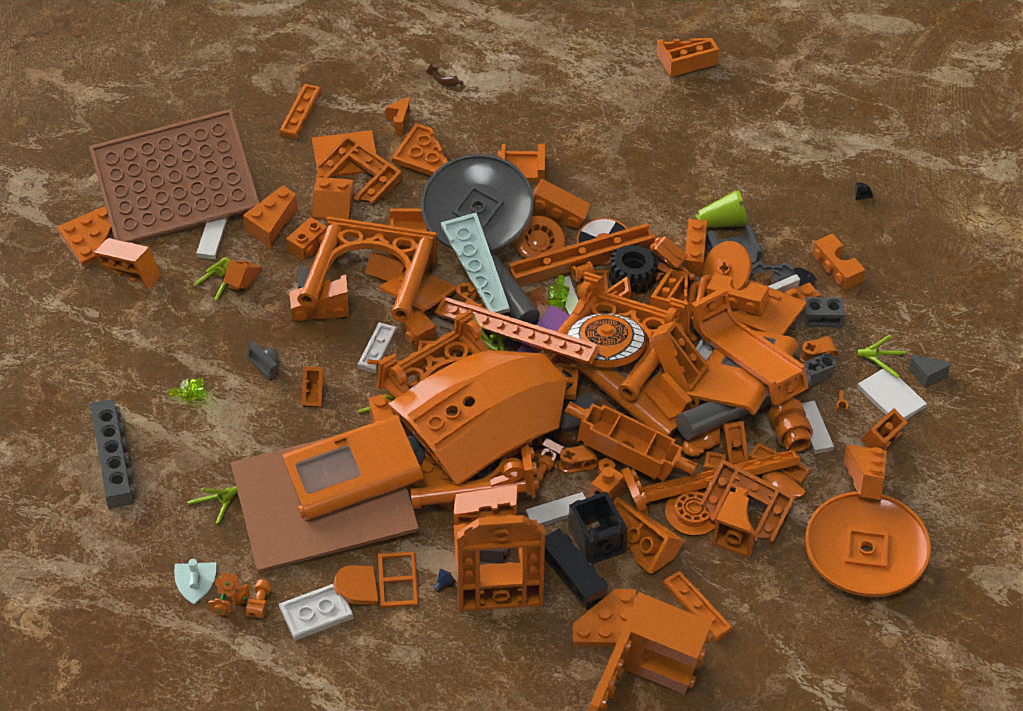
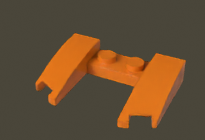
[317,134,403,205]
[699,459,796,542]

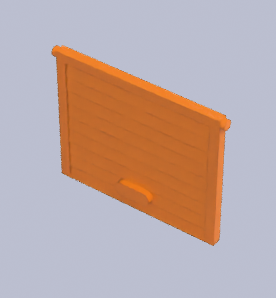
[312,130,376,178]
[379,271,457,311]
[731,279,807,335]

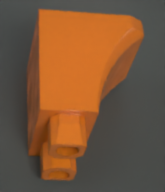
[712,487,756,556]

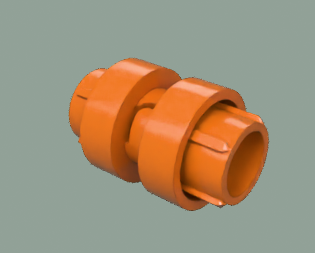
[768,397,813,452]

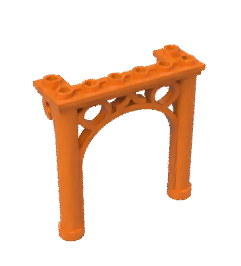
[297,216,437,322]
[539,271,690,401]
[376,309,489,399]
[405,411,539,509]

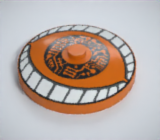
[567,313,646,368]

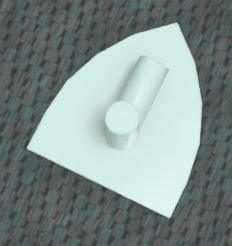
[174,559,217,605]

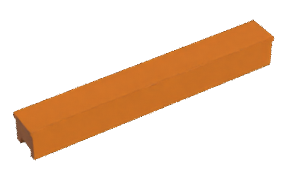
[509,223,655,287]

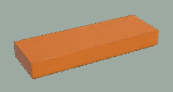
[748,442,811,486]

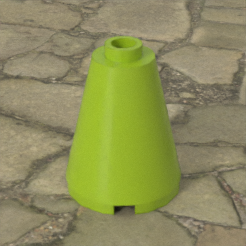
[696,190,748,228]

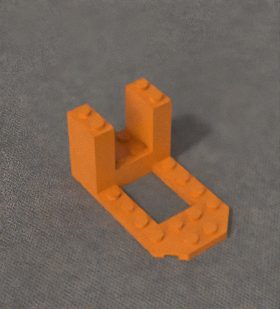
[454,515,545,611]
[588,592,714,711]

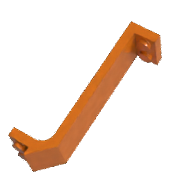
[690,288,809,405]

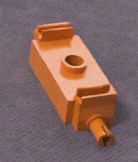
[565,402,697,482]

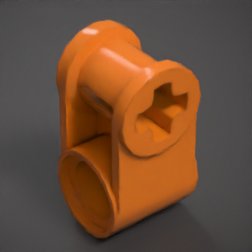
[799,336,839,363]
[559,444,599,474]

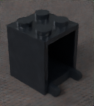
[568,491,628,564]

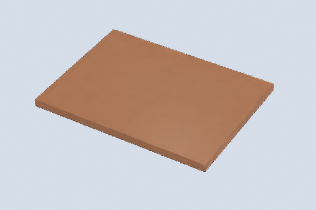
[89,109,259,243]
[230,437,419,573]

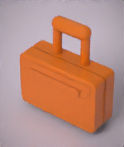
[650,236,695,281]

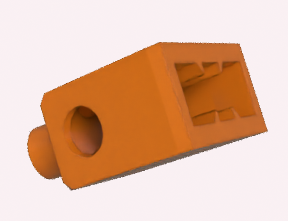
[588,466,626,502]

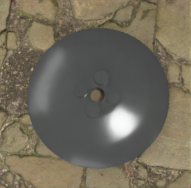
[421,154,533,252]

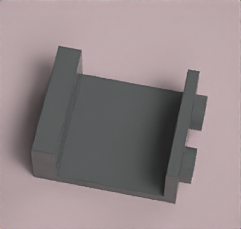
[705,224,763,270]

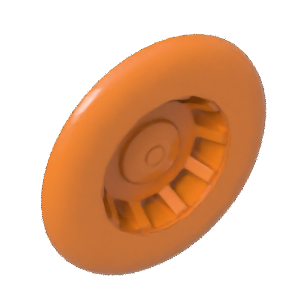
[514,216,565,259]
[665,489,721,535]

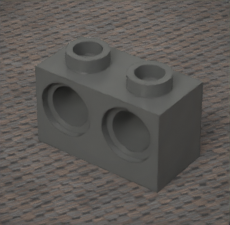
[803,297,845,328]

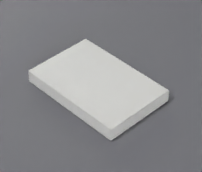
[857,369,927,420]
[279,584,354,641]

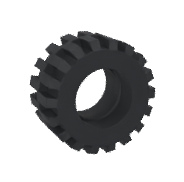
[609,244,658,294]

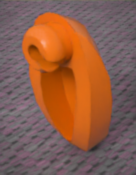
[761,470,805,499]

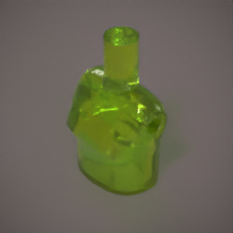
[546,275,570,307]
[168,378,205,402]

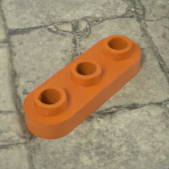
[621,466,649,511]

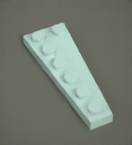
[441,213,510,314]

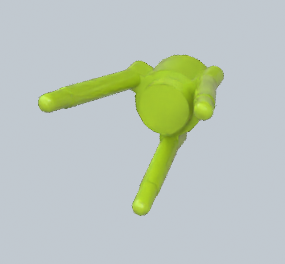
[194,257,230,301]

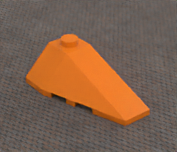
[613,497,684,574]

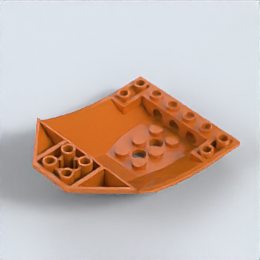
[389,350,567,487]

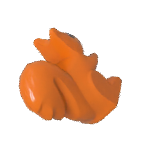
[682,426,720,457]

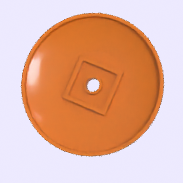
[805,491,931,597]

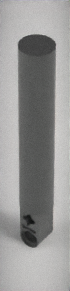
[490,251,540,323]
[676,354,837,439]

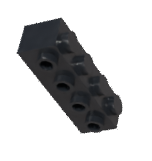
[544,528,608,609]

